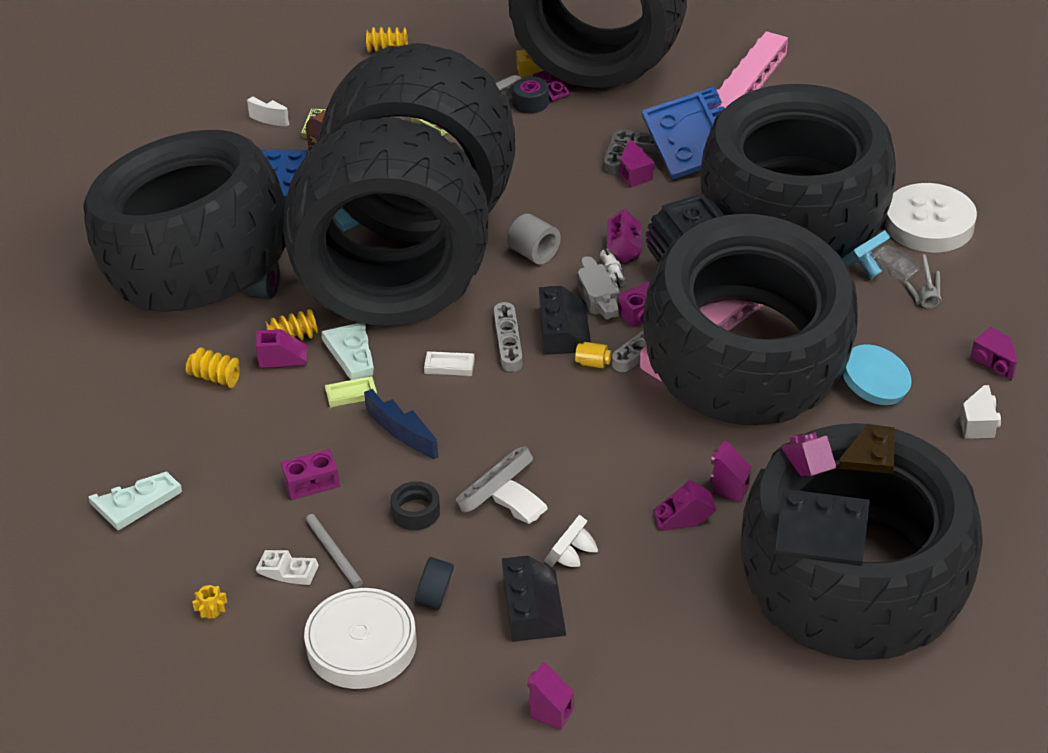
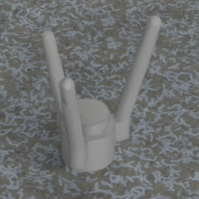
[904,254,942,308]

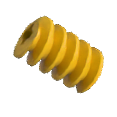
[366,27,408,52]
[265,309,318,341]
[186,347,240,388]

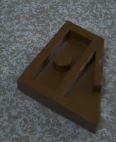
[839,425,895,474]

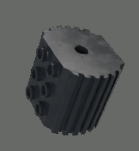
[646,194,725,263]

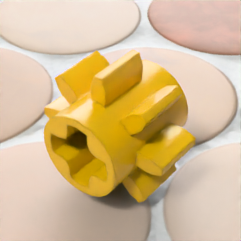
[192,585,227,619]

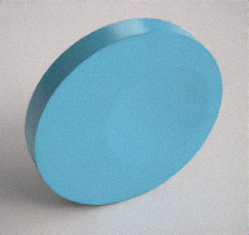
[842,344,911,405]

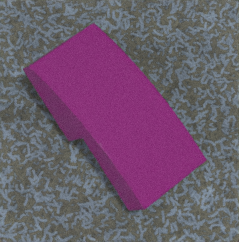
[532,71,570,102]

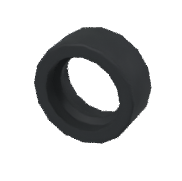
[390,481,440,530]

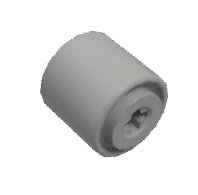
[507,214,561,264]

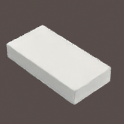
[424,352,475,376]

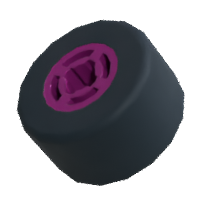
[512,77,549,113]
[246,262,280,299]
[415,557,454,610]

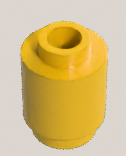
[575,342,612,369]

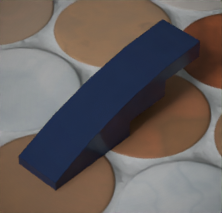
[364,388,438,459]

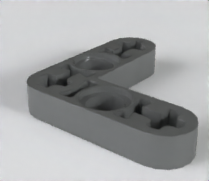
[604,130,660,174]

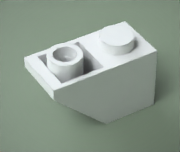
[960,385,1001,439]

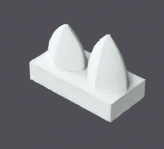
[544,515,598,567]

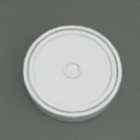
[884,183,977,253]
[304,588,417,689]

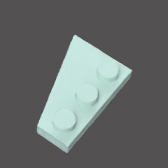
[321,323,374,380]
[88,472,182,531]

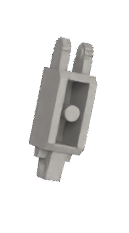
[578,256,620,319]

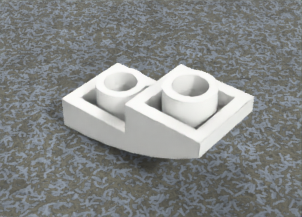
[247,97,289,127]
[492,480,548,524]
[256,550,319,585]

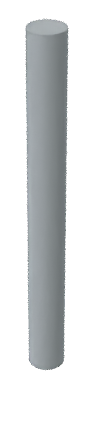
[305,514,363,588]

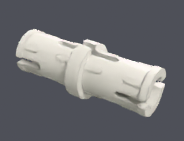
[600,249,626,287]

